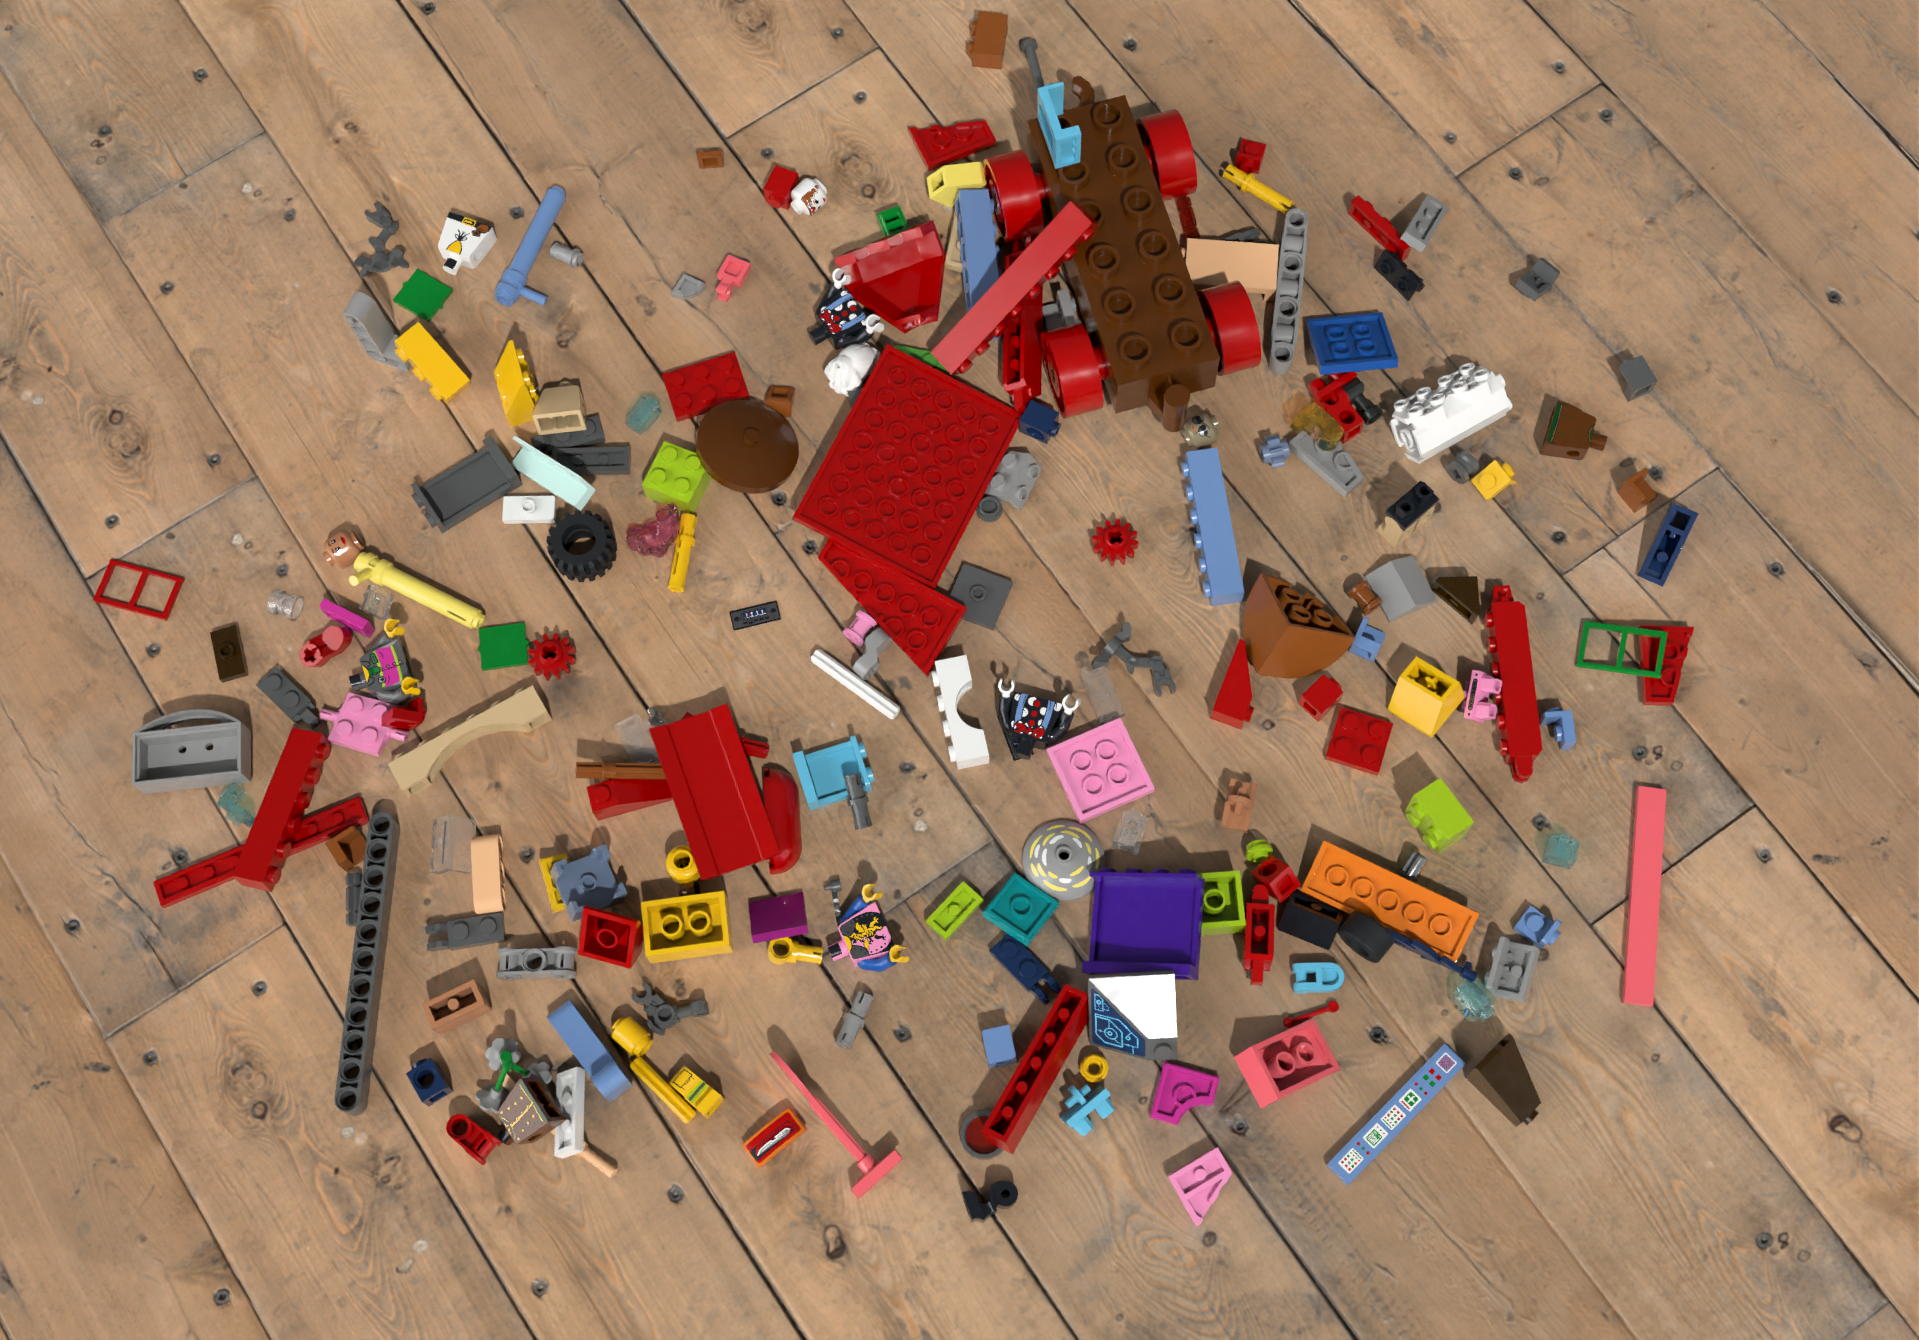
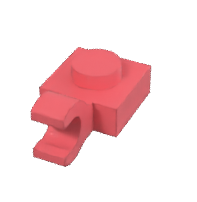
[716,255,751,302]

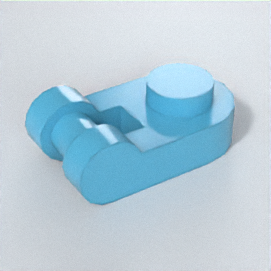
[1292,962,1345,994]

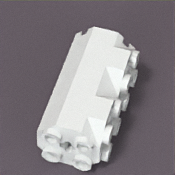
[1390,363,1512,464]

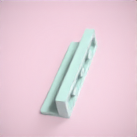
[510,435,596,511]

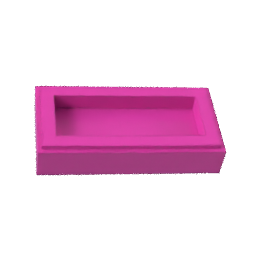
[319,598,375,638]

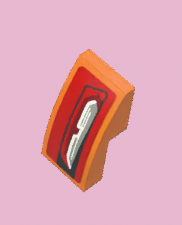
[742,1107,808,1168]

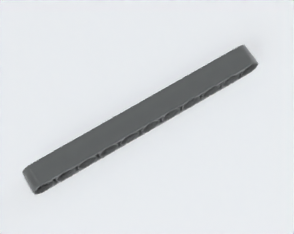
[335,812,400,1116]

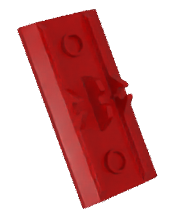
[649,703,780,881]

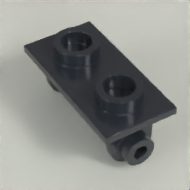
[1374,249,1425,301]

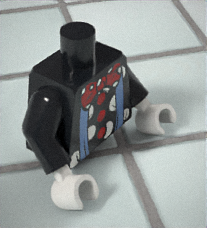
[808,268,884,350]
[998,677,1081,760]

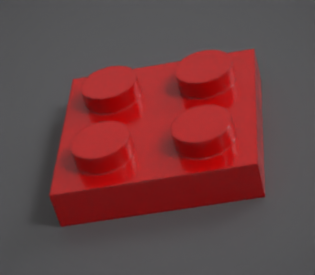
[1325,707,1394,776]

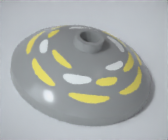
[1022,820,1105,902]

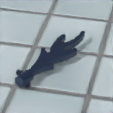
[1384,927,1478,983]

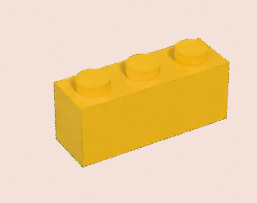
[394,322,470,404]

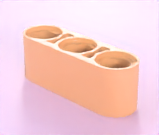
[471,834,506,914]

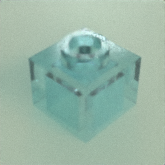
[1542,833,1580,869]

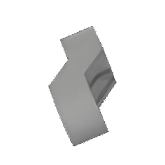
[852,627,892,680]

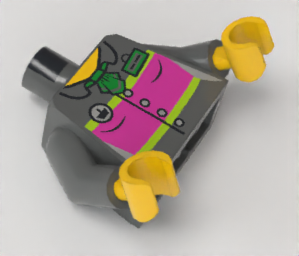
[349,619,420,704]

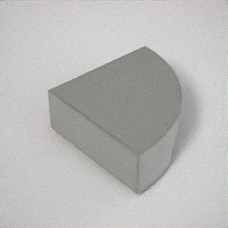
[671,273,706,299]

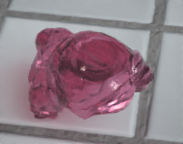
[626,503,680,558]

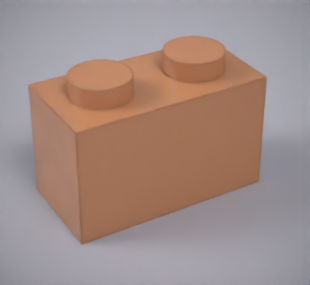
[422,979,492,1035]

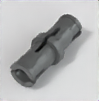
[843,773,872,830]

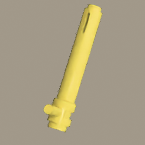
[349,552,485,629]

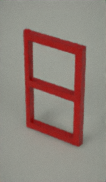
[93,559,185,621]

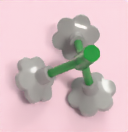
[475,1037,552,1114]

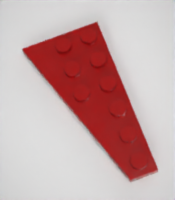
[817,539,967,678]

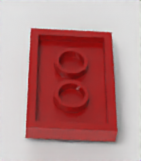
[662,352,750,422]

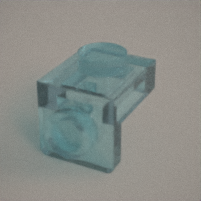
[216,783,255,828]

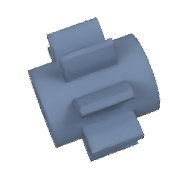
[1259,434,1290,469]

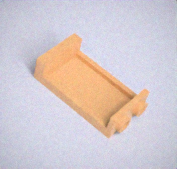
[1181,238,1279,302]

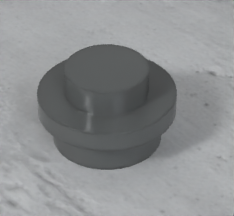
[976,497,1003,522]

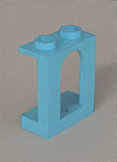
[1037,82,1081,169]

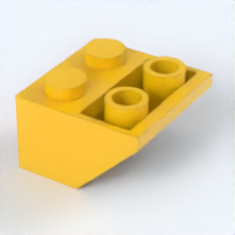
[1388,656,1465,738]

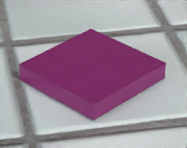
[749,892,809,943]

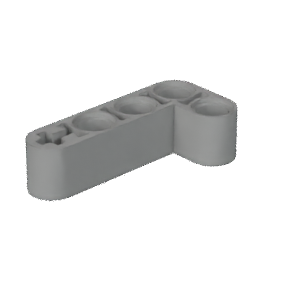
[342,291,411,372]

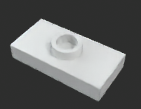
[502,496,557,524]

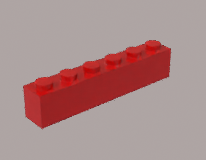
[232,727,331,892]
[981,984,1089,1155]

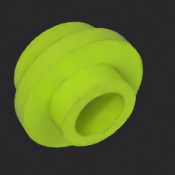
[1245,839,1273,864]

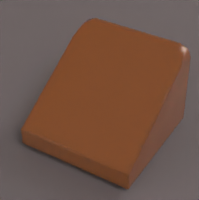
[696,150,724,169]
[765,386,795,417]

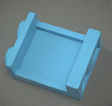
[792,735,875,811]

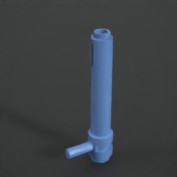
[494,186,566,307]

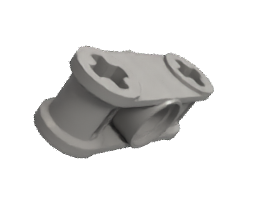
[496,946,578,981]

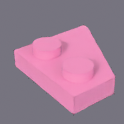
[1167,1147,1232,1226]

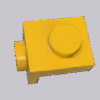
[1471,460,1517,501]

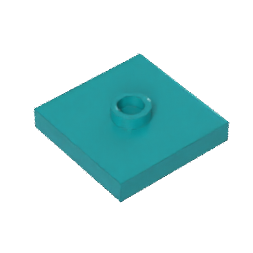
[982,872,1060,947]

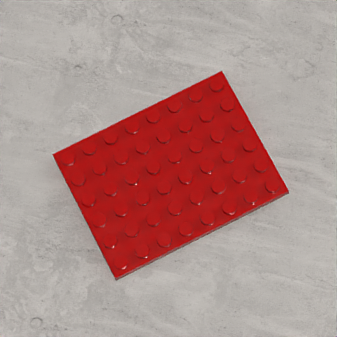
[792,344,1023,590]

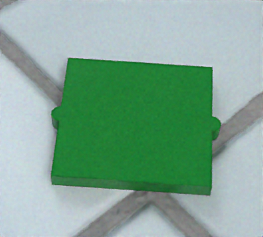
[393,269,453,323]
[477,622,530,671]

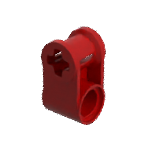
[446,1114,502,1166]

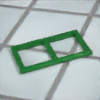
[1576,621,1668,679]

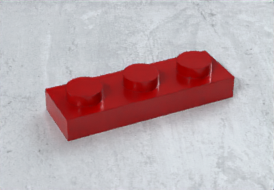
[1348,195,1411,261]

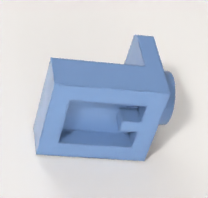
[1540,708,1576,750]
[1513,905,1562,949]

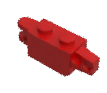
[1242,884,1275,986]

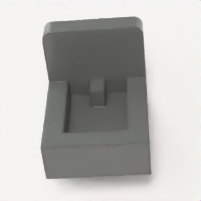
[1515,258,1560,302]

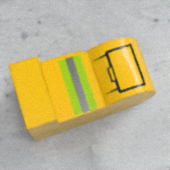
[669,1066,725,1119]

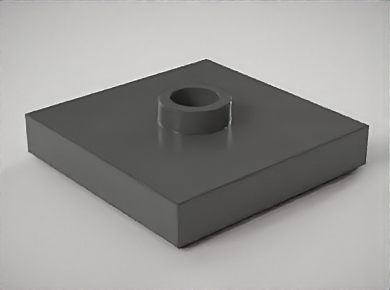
[949,563,1013,631]

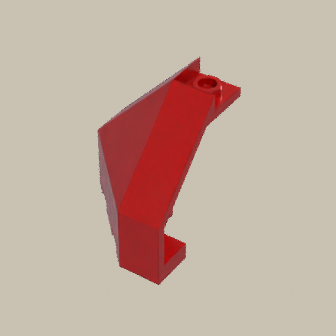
[834,220,946,334]

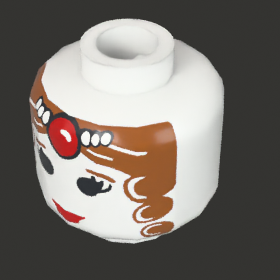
[790,178,827,216]

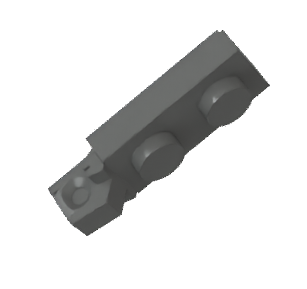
[531,415,605,453]
[256,667,321,730]

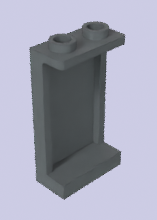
[411,436,522,533]

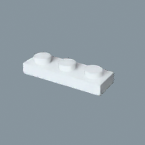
[554,1067,585,1159]

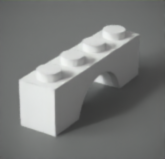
[931,655,989,770]

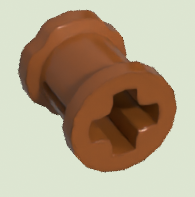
[1348,580,1383,616]

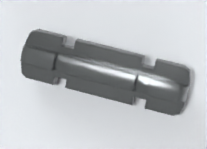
[346,873,362,927]

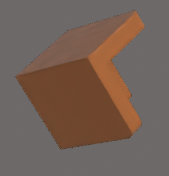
[1618,468,1658,513]
[325,825,366,872]

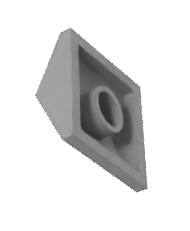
[1365,556,1437,623]

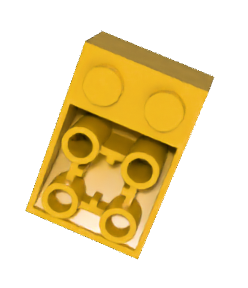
[494,340,539,427]

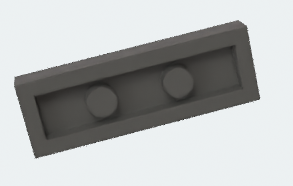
[552,447,631,476]

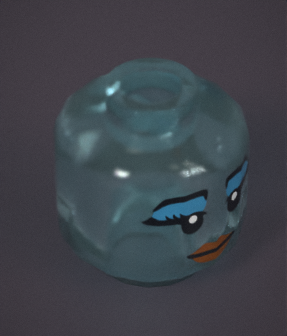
[1452,979,1496,1022]

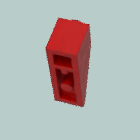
[1210,639,1254,730]
[586,779,673,821]

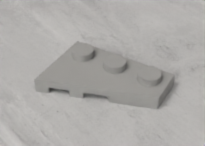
[1288,413,1364,498]

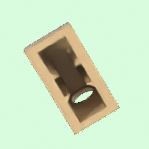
[532,381,587,435]

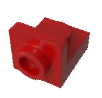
[1235,139,1267,174]
[381,697,426,730]

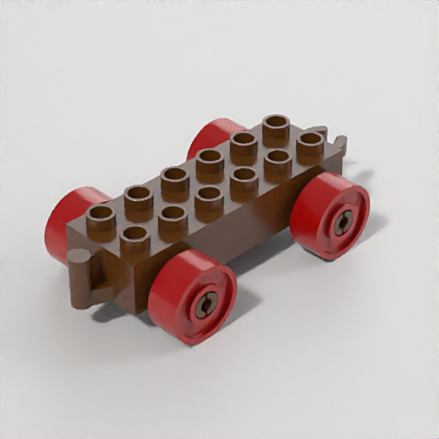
[984,76,1261,432]

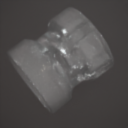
[267,588,304,621]

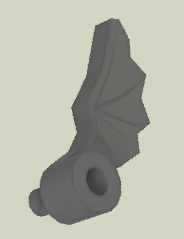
[824,879,842,926]

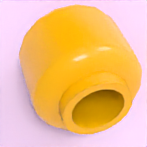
[665,846,700,884]

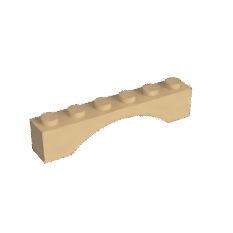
[388,685,552,798]

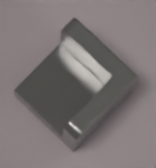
[1619,355,1657,402]

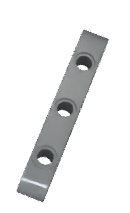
[1268,208,1308,375]

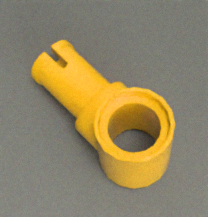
[767,937,823,965]

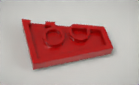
[909,120,996,172]
[1638,625,1694,706]

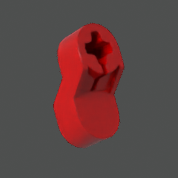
[299,626,352,667]

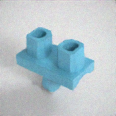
[1060,1084,1115,1136]

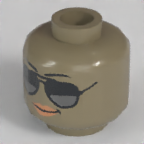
[1181,411,1221,450]

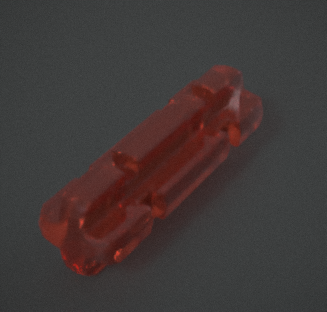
[1177,196,1200,241]

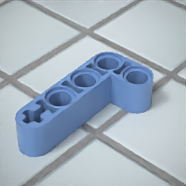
[547,999,633,1103]

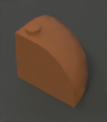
[1243,573,1355,679]

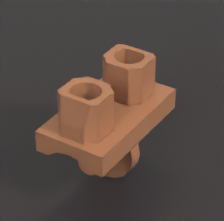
[1220,778,1258,833]

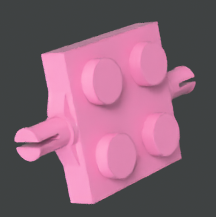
[320,692,409,757]

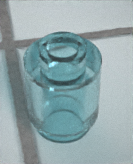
[625,395,662,435]

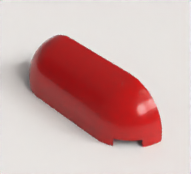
[764,768,802,875]

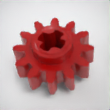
[1092,518,1139,566]
[528,633,576,681]

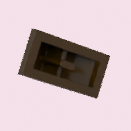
[1432,576,1480,624]

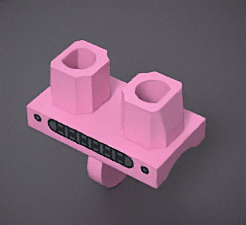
[1461,670,1502,723]

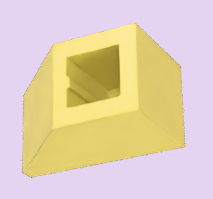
[927,162,986,208]

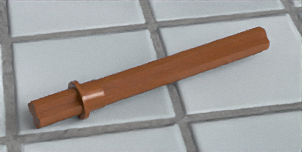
[575,759,666,781]

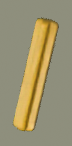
[630,1057,696,1124]

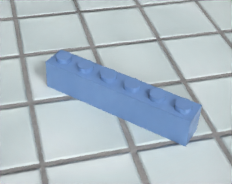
[954,189,1002,340]
[1181,448,1244,606]

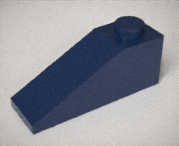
[1638,501,1698,587]

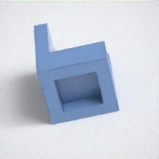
[1349,616,1386,663]
[982,1025,1017,1069]

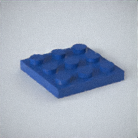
[1306,312,1398,375]

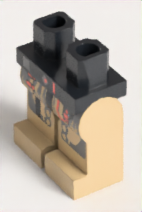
[1376,481,1440,549]

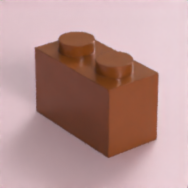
[968,11,1008,70]

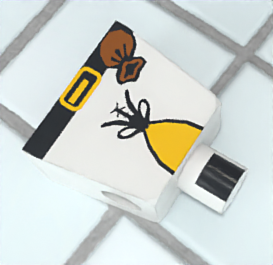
[438,212,497,275]

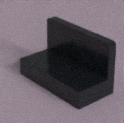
[1277,891,1344,950]

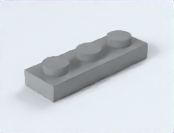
[1400,194,1449,253]

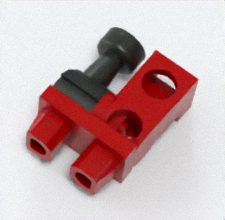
[1309,372,1383,444]

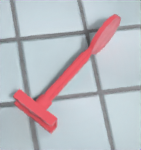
[769,1051,902,1199]

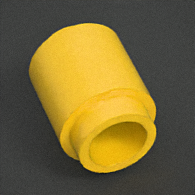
[611,1016,654,1057]

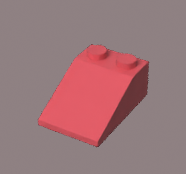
[1234,1018,1340,1109]

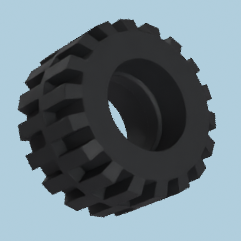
[546,510,617,582]

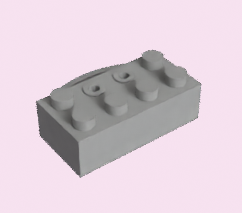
[132,709,251,794]

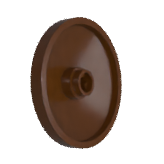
[695,400,799,494]

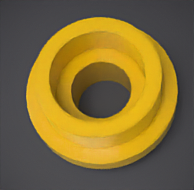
[1080,1054,1108,1083]

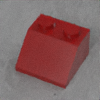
[578,905,644,969]

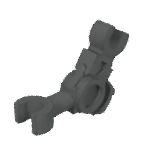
[631,983,709,1036]

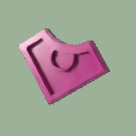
[1150,1062,1220,1126]

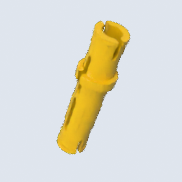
[1222,163,1294,215]
[667,513,698,593]

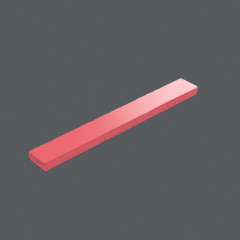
[1622,786,1667,1007]

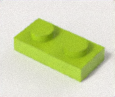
[925,881,984,941]

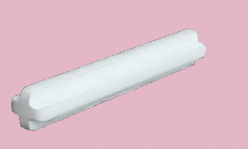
[811,649,900,719]

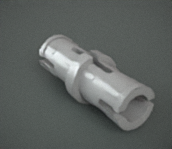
[835,991,874,1050]

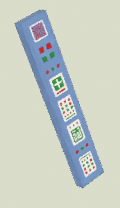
[1326,1044,1466,1186]

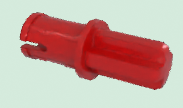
[739,735,769,759]

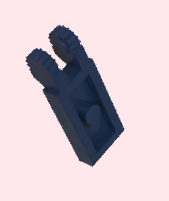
[989,933,1062,1006]

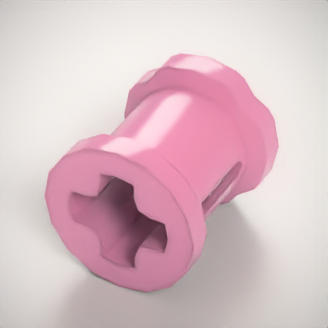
[842,610,877,646]

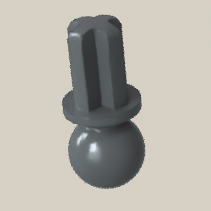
[1397,851,1427,882]

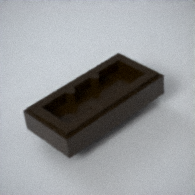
[210,625,248,683]

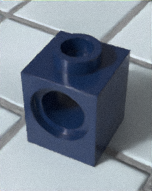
[1019,400,1061,444]
[406,1058,453,1106]

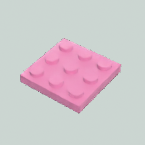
[1046,718,1155,824]

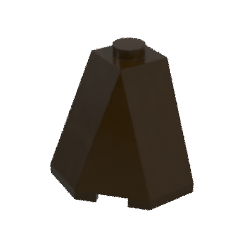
[1465,1033,1541,1127]

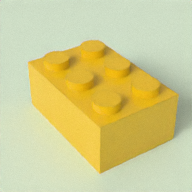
[641,891,733,964]

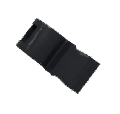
[961,1181,1018,1223]

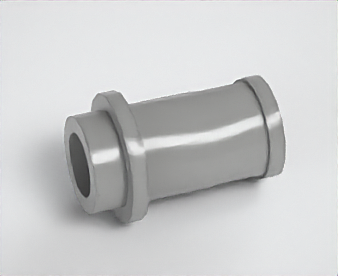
[550,242,584,268]

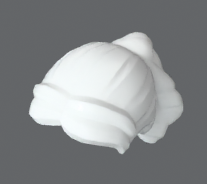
[824,343,881,397]

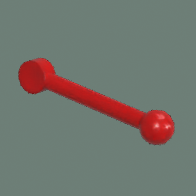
[1283,1001,1339,1028]

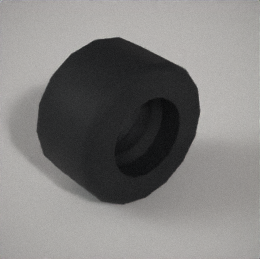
[1338,911,1394,963]

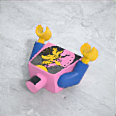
[827,883,909,972]

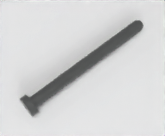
[1020,38,1045,96]

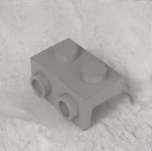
[1042,289,1081,331]
[984,450,1042,510]
[1485,936,1540,1004]

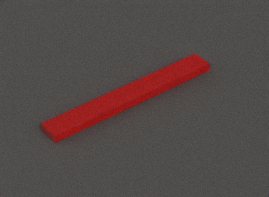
[153,796,370,908]

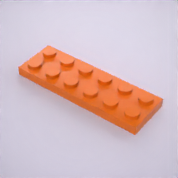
[1300,839,1479,963]

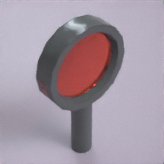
[960,1110,1003,1160]

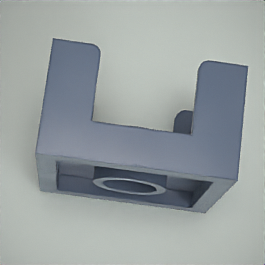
[550,844,627,922]

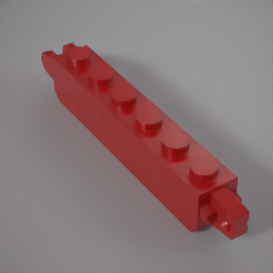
[1003,236,1043,414]
[1484,585,1543,784]

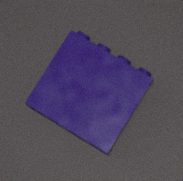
[1082,868,1205,980]

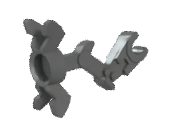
[354,202,409,278]
[1092,622,1176,697]

